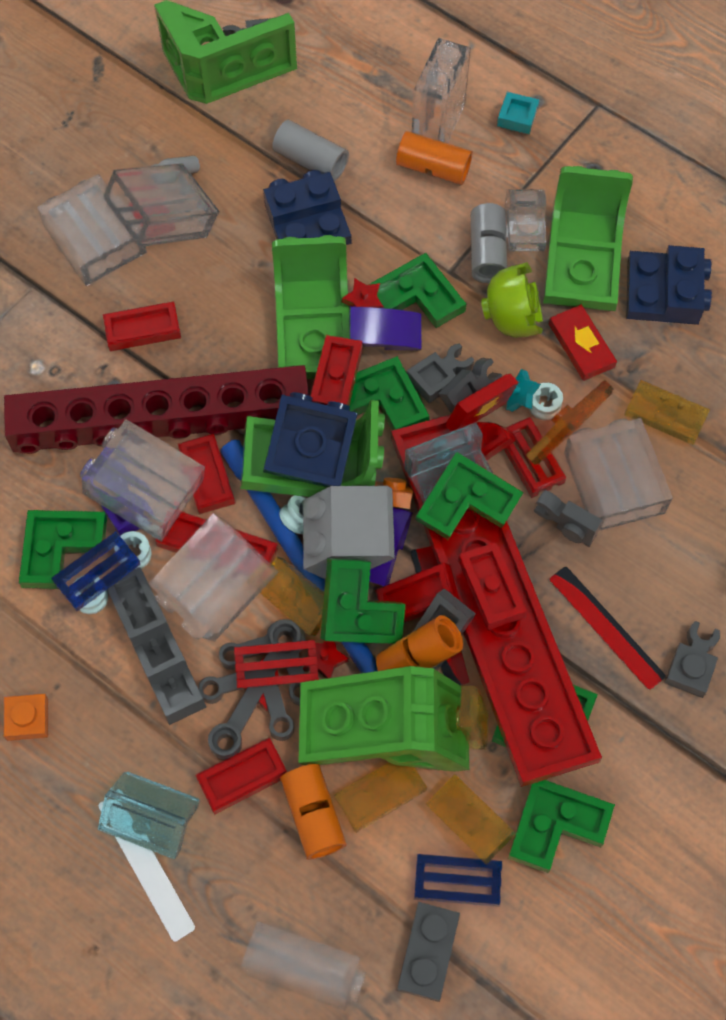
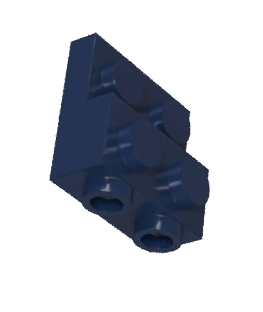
[263,170,352,245]
[626,245,712,325]
[263,392,358,487]

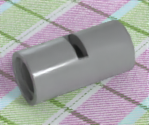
[272,120,349,182]
[470,203,507,283]

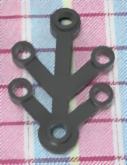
[198,619,306,760]

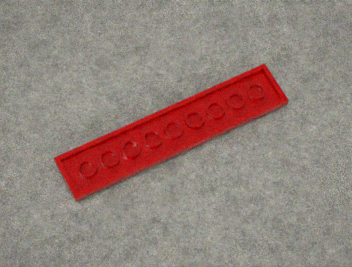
[391,414,602,787]

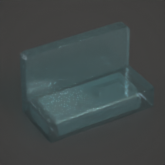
[405,423,493,504]
[97,771,200,859]

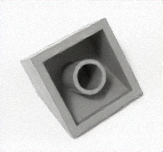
[303,486,395,579]

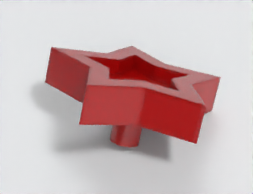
[341,278,384,308]
[303,641,349,679]

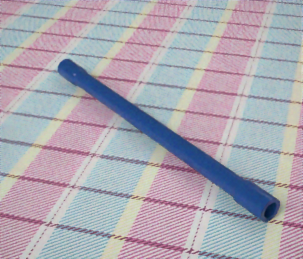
[220,440,378,673]

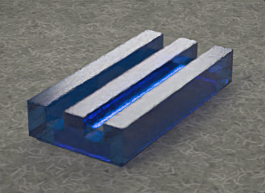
[51,531,141,612]
[414,854,502,907]

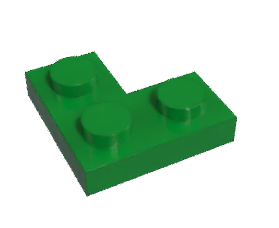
[368,253,467,328]
[349,356,429,431]
[415,452,524,540]
[19,510,107,589]
[320,558,406,644]
[508,780,615,873]

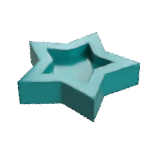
[506,369,541,412]

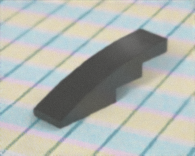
[104,567,207,725]

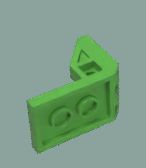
[154,0,297,104]
[298,666,469,772]

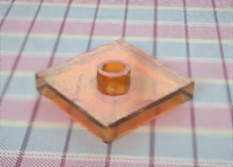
[526,380,614,465]

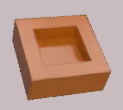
[375,477,413,509]
[4,694,48,741]

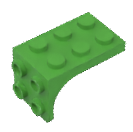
[543,166,633,311]
[272,235,349,379]
[240,400,385,497]

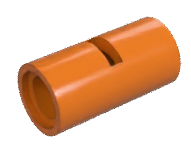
[396,131,473,185]
[376,615,463,671]
[280,764,347,860]

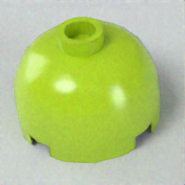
[481,262,543,338]

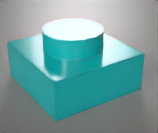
[497,92,540,135]

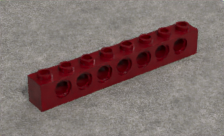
[4,365,309,454]

